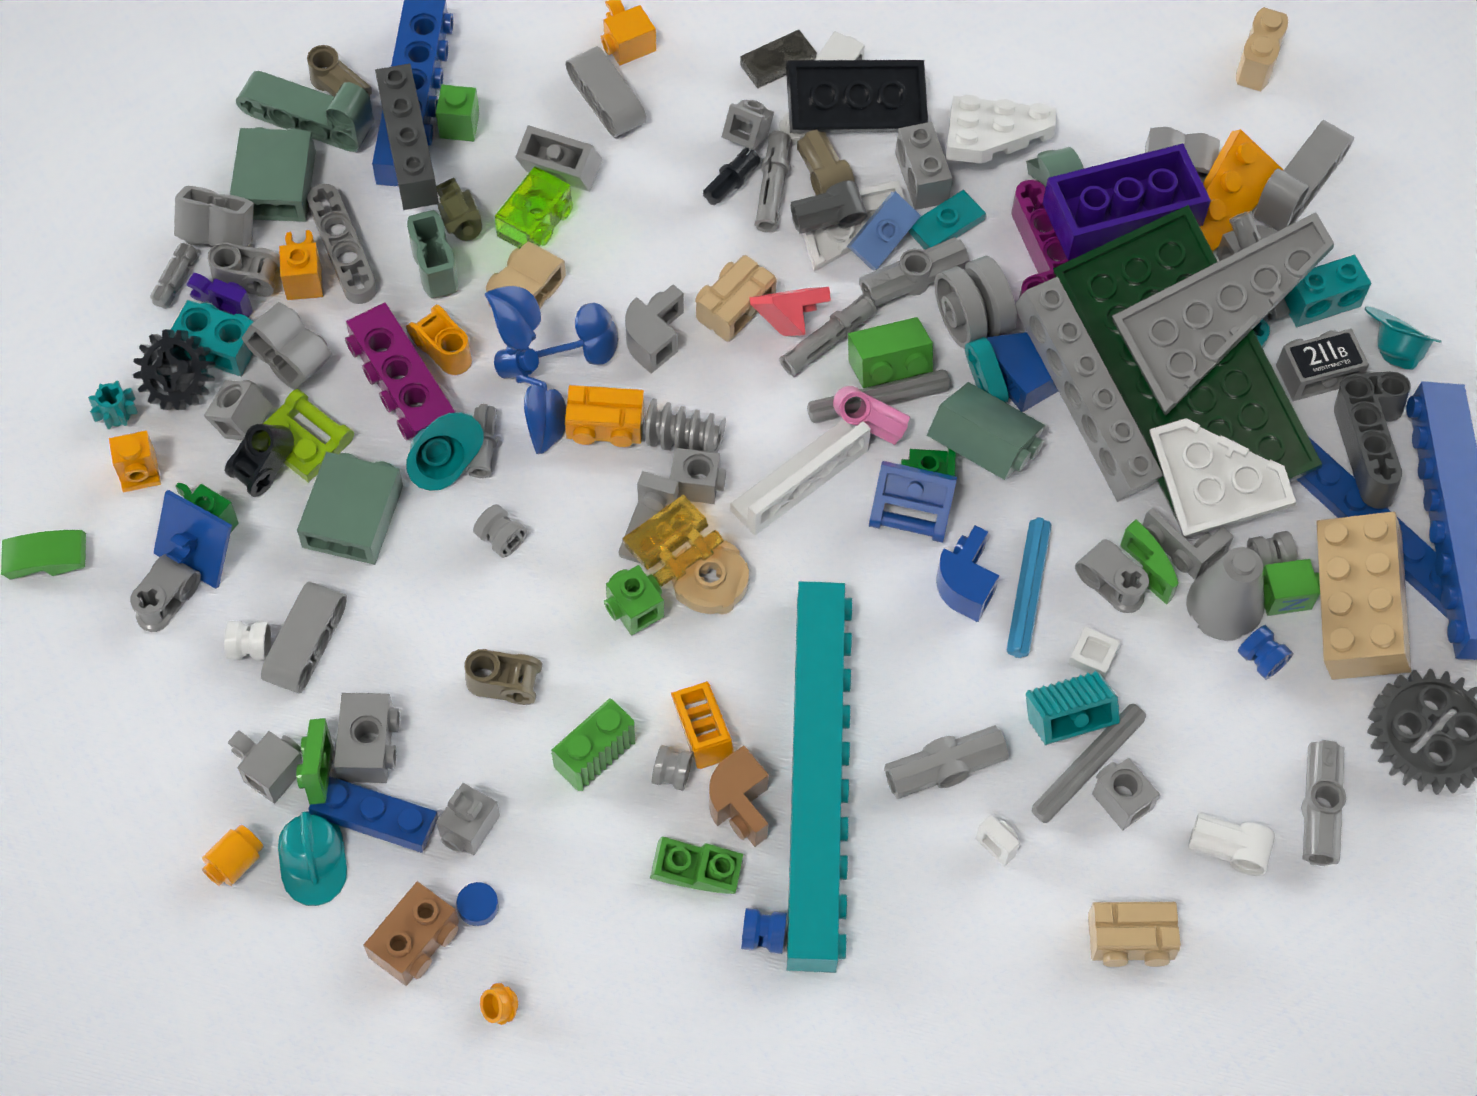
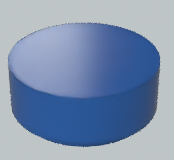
[456,882,499,926]

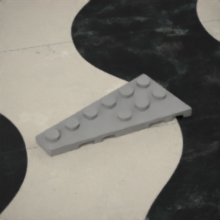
[1112,212,1334,416]

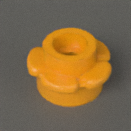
[480,983,518,1025]

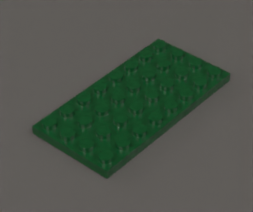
[1053,205,1322,527]

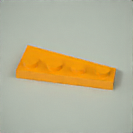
[1200,129,1284,252]

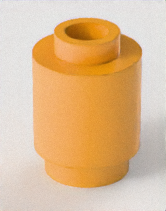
[202,825,264,886]

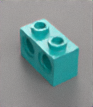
[1284,254,1372,328]
[171,300,254,377]

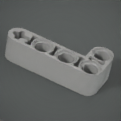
[1254,120,1355,231]

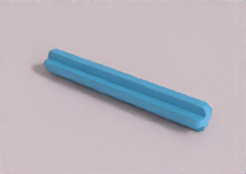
[1006,517,1052,658]

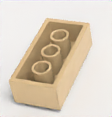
[1316,511,1411,680]

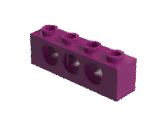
[345,302,456,441]

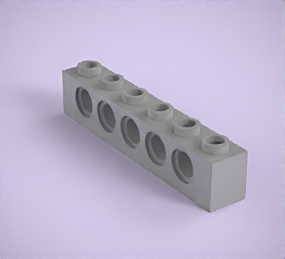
[1015,276,1163,502]

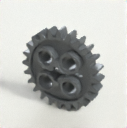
[1367,669,1477,795]

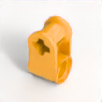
[406,304,472,375]

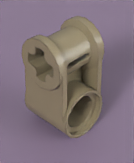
[464,649,543,705]

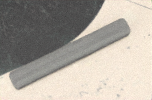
[807,369,950,423]
[1031,704,1146,823]

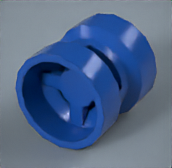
[1238,625,1294,680]
[741,908,787,954]

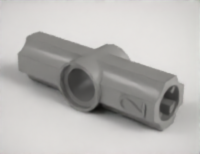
[859,237,970,306]
[884,725,1009,799]
[1301,740,1346,866]

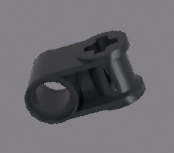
[224,424,294,497]

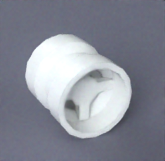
[224,621,271,661]

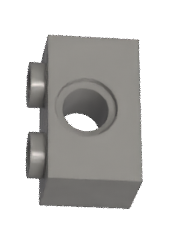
[515,125,603,192]
[334,693,400,783]

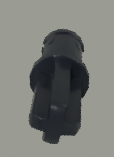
[703,147,761,205]

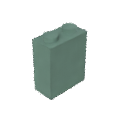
[230,127,316,222]
[926,382,1045,480]
[297,452,403,565]

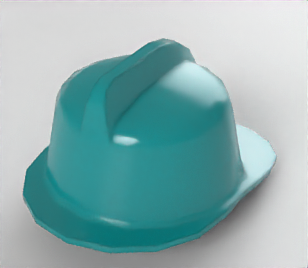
[1364,306,1442,370]
[406,412,484,491]
[278,811,347,906]

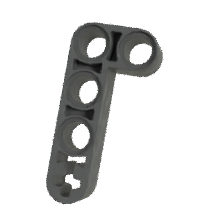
[1334,371,1411,509]

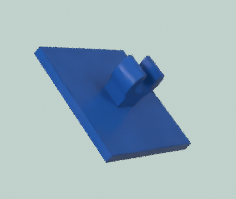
[153,490,232,589]

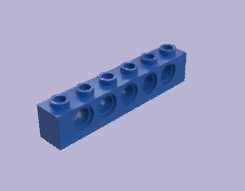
[372,0,453,187]

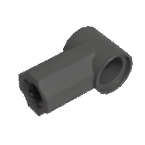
[790,180,867,234]

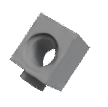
[204,380,272,440]
[670,447,726,504]
[1092,758,1160,831]

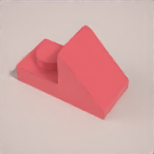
[749,287,831,336]

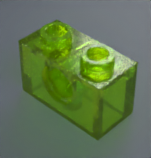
[494,166,573,249]

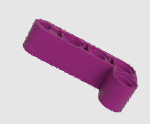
[1011,180,1068,298]

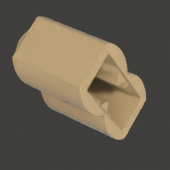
[1236,7,1288,92]
[486,241,566,309]

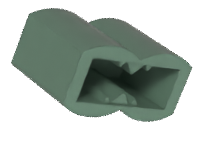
[407,210,458,298]

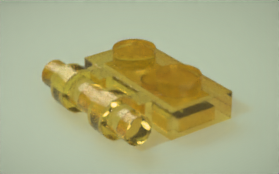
[622,495,724,587]

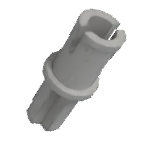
[467,404,498,478]

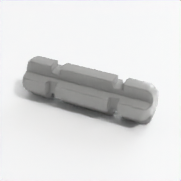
[150,243,197,309]

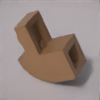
[709,745,769,847]

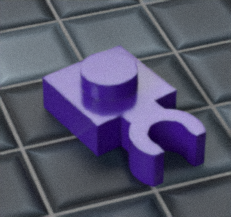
[186,273,253,318]

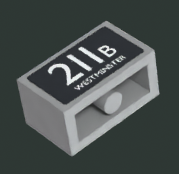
[1276,328,1369,401]

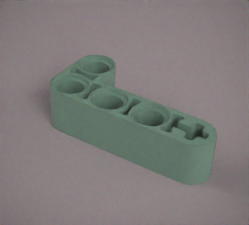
[236,71,374,152]

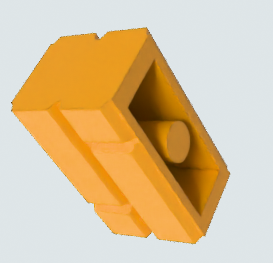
[565,385,645,447]

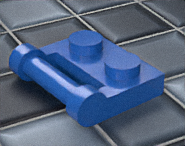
[869,461,958,543]

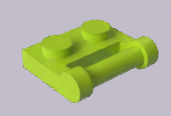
[263,389,354,483]

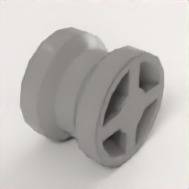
[652,745,693,791]

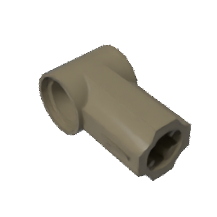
[307,45,372,97]
[797,129,855,195]

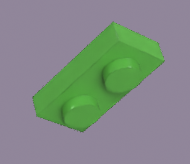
[296,718,334,805]

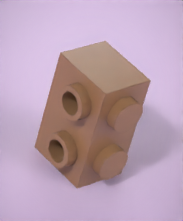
[363,881,459,986]

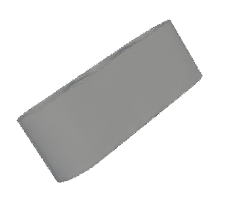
[565,46,647,138]
[261,581,347,694]

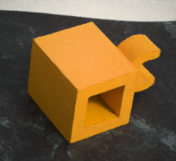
[601,0,656,66]
[279,230,323,300]

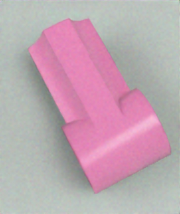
[833,386,910,445]

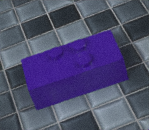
[1042,143,1211,261]

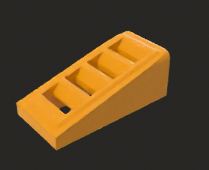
[671,681,734,769]

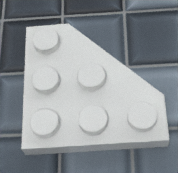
[946,95,1057,164]
[1149,418,1296,538]

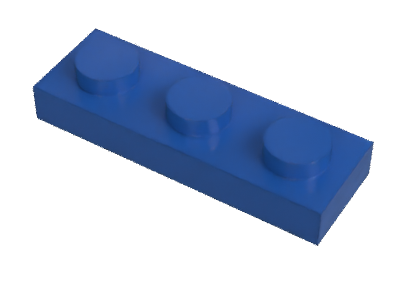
[308,776,438,853]

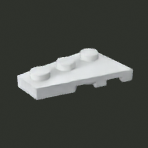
[803,180,905,272]

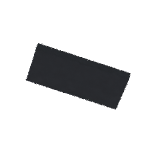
[786,60,928,133]

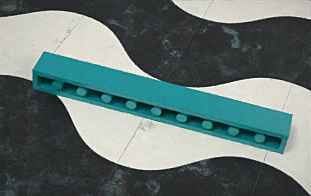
[786,581,852,973]

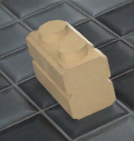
[695,255,777,342]
[1088,902,1181,967]

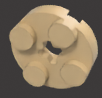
[672,538,749,614]

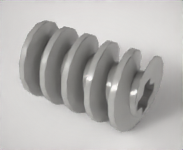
[643,398,726,453]

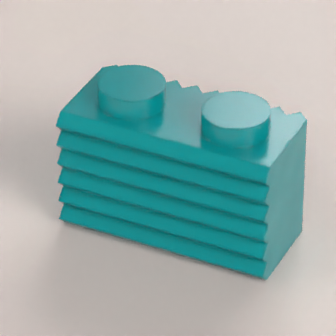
[1025,670,1120,746]

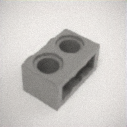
[895,122,953,210]

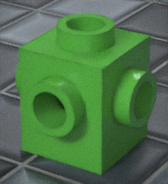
[604,565,664,636]

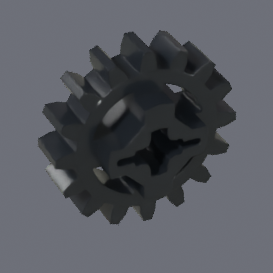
[133,329,216,410]

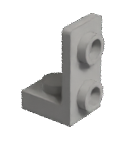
[619,471,679,567]
[1142,508,1234,580]

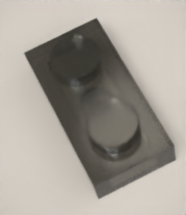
[740,29,817,89]

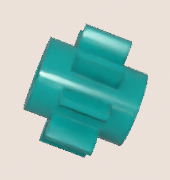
[88,380,138,429]

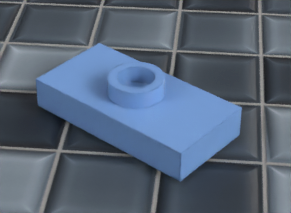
[847,191,921,270]

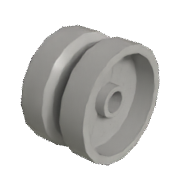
[934,255,1017,349]

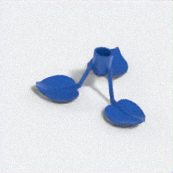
[484,286,618,454]

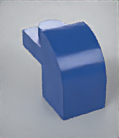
[936,525,999,622]

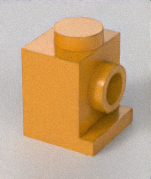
[109,430,161,493]

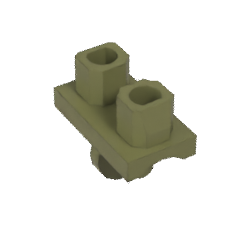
[436,178,482,241]

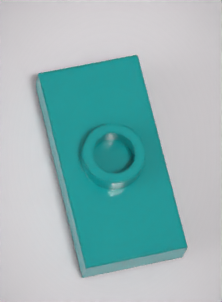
[908,189,986,250]

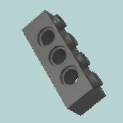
[375,63,439,210]

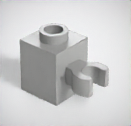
[228,730,303,804]
[436,783,500,856]

